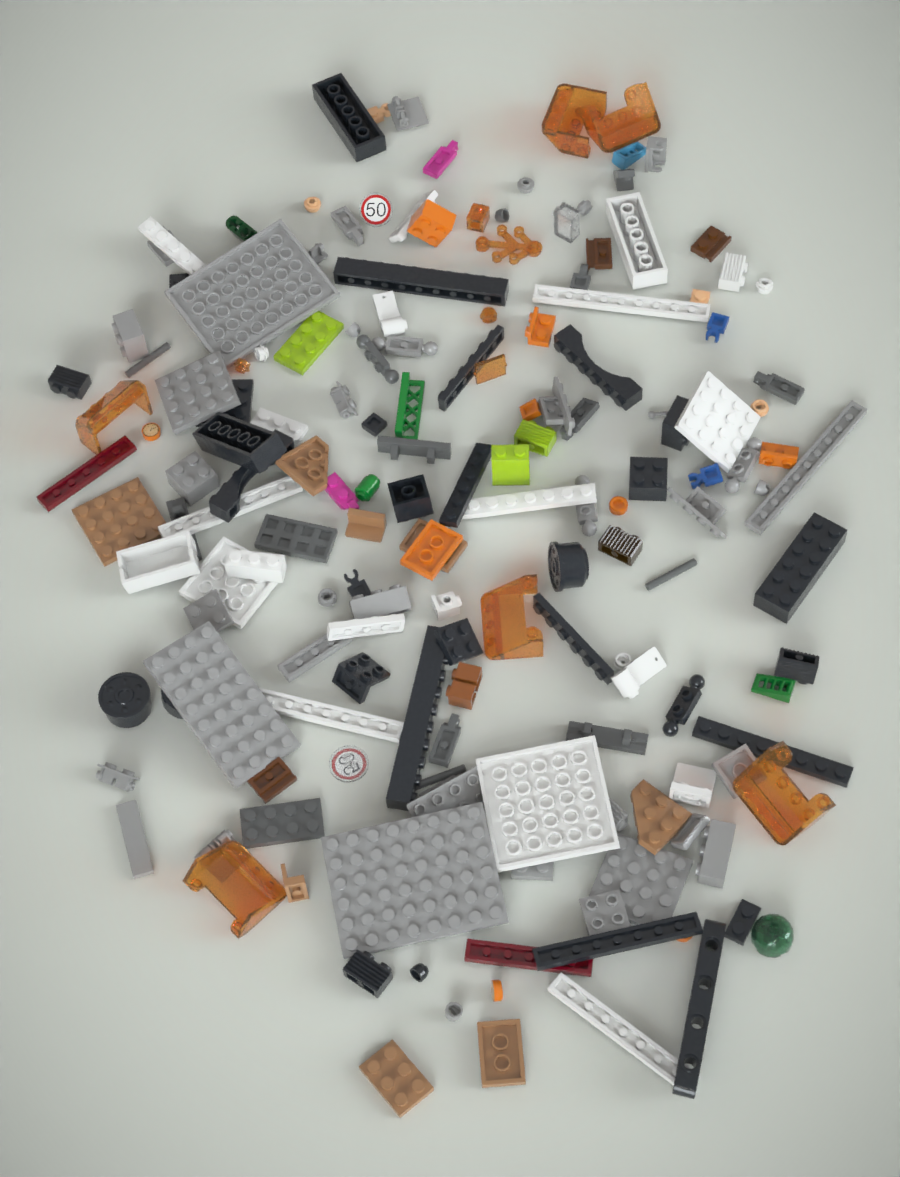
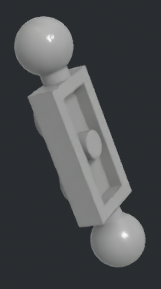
[372,336,438,357]
[725,437,762,493]
[575,475,598,537]

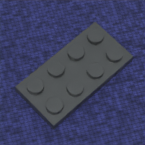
[254,514,338,564]
[240,798,325,849]

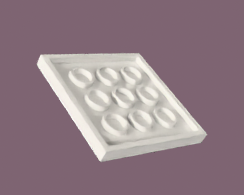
[674,371,760,473]
[179,536,286,629]

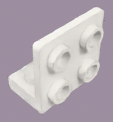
[669,762,717,808]

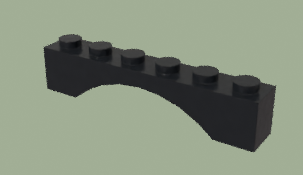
[554,324,643,411]
[209,429,294,523]

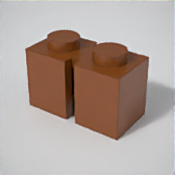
[446,662,482,710]

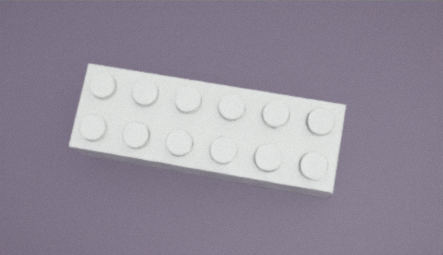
[606,192,668,290]

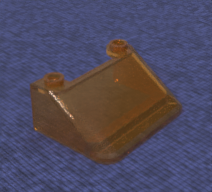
[481,574,543,660]
[183,841,287,939]

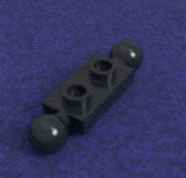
[662,674,705,737]

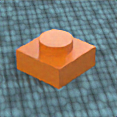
[519,398,542,421]

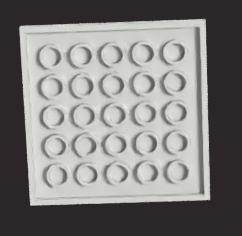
[476,735,620,872]

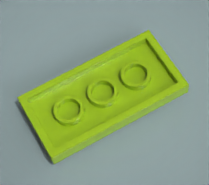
[273,311,344,376]

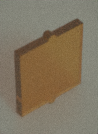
[474,354,507,385]

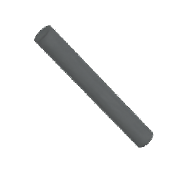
[125,342,171,378]
[645,558,697,591]
[416,764,466,790]

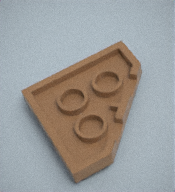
[275,435,329,496]
[630,779,692,855]

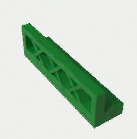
[395,372,425,440]

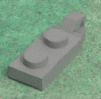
[331,206,364,246]

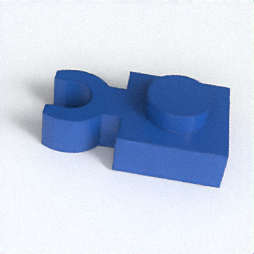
[706,312,729,343]
[688,463,724,489]

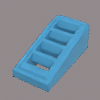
[612,141,646,170]

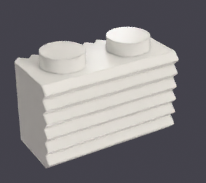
[718,252,748,292]

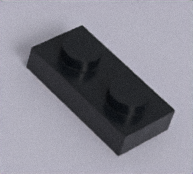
[724,899,761,946]

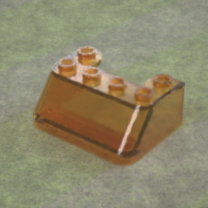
[578,82,661,153]
[542,83,607,159]
[75,380,153,455]
[733,741,836,845]

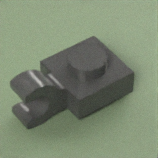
[570,264,591,290]

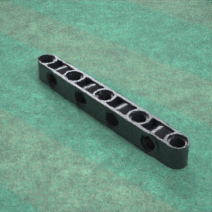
[672,919,726,1099]

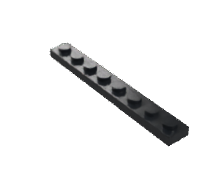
[692,716,854,788]
[532,912,703,971]

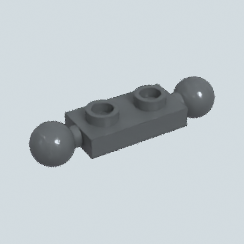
[356,335,399,384]

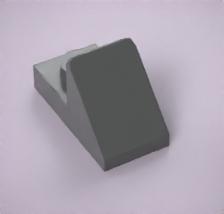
[613,169,635,191]

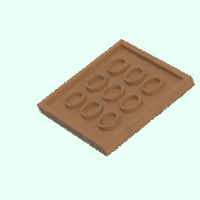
[72,477,166,567]

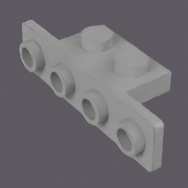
[538,377,575,436]
[667,486,727,538]

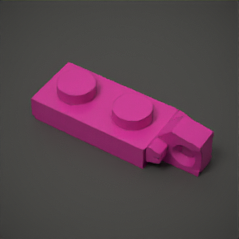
[423,140,458,179]
[325,472,359,510]

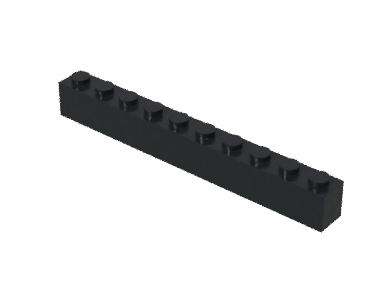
[333,257,509,307]
[386,625,448,811]

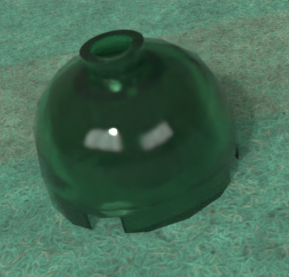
[751,913,794,958]

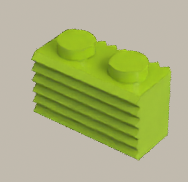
[514,420,557,457]

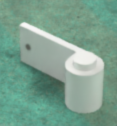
[373,291,408,338]
[611,646,667,699]

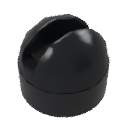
[410,963,429,982]

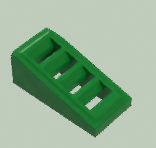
[751,673,796,703]

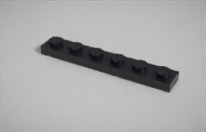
[438,325,504,411]
[439,443,491,528]
[533,593,614,685]

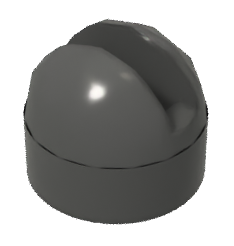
[495,208,509,223]

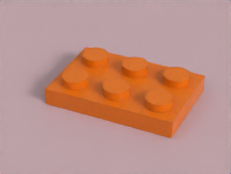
[400,519,463,581]

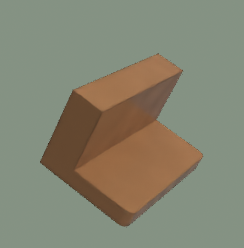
[345,508,387,543]
[280,863,309,903]

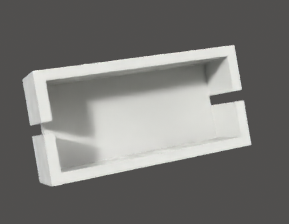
[116,530,201,594]

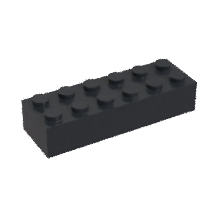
[312,73,386,162]
[192,412,287,474]
[753,512,847,624]

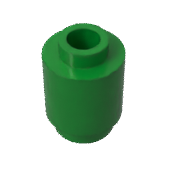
[355,474,380,501]

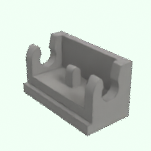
[645,136,667,173]

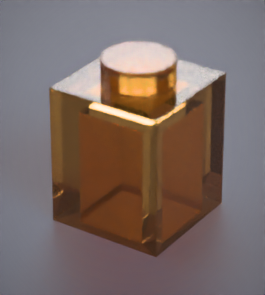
[466,203,490,233]

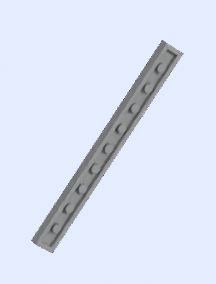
[745,400,867,535]

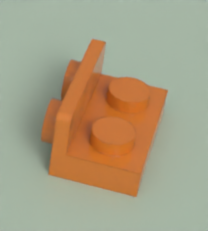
[525,307,556,348]
[759,442,799,469]

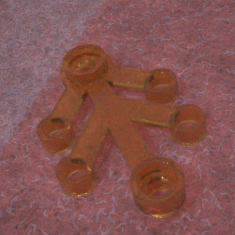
[475,225,542,265]

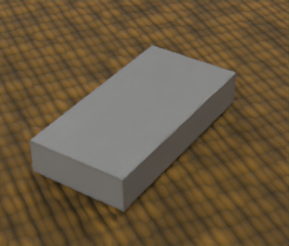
[670,813,711,850]

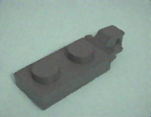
[753,371,805,405]
[560,397,600,441]
[428,713,461,768]

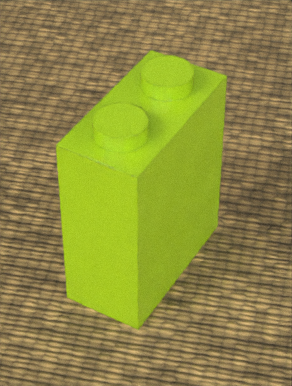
[491,444,530,486]

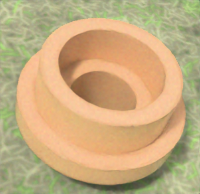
[304,197,321,213]
[750,399,769,417]

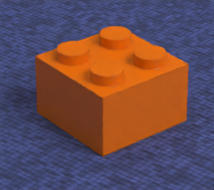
[407,199,457,247]

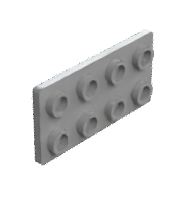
[406,767,485,817]

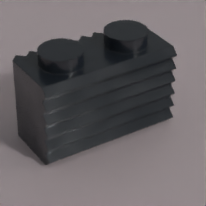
[48,365,92,400]
[774,647,819,685]
[343,950,393,998]

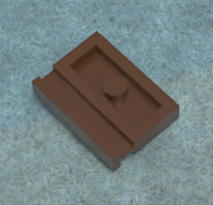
[691,226,732,262]
[586,238,612,270]
[247,757,297,804]

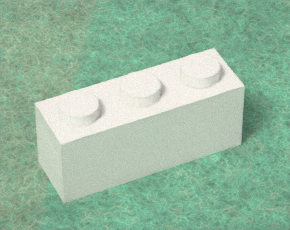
[224,548,287,583]

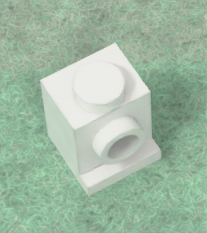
[431,591,462,621]

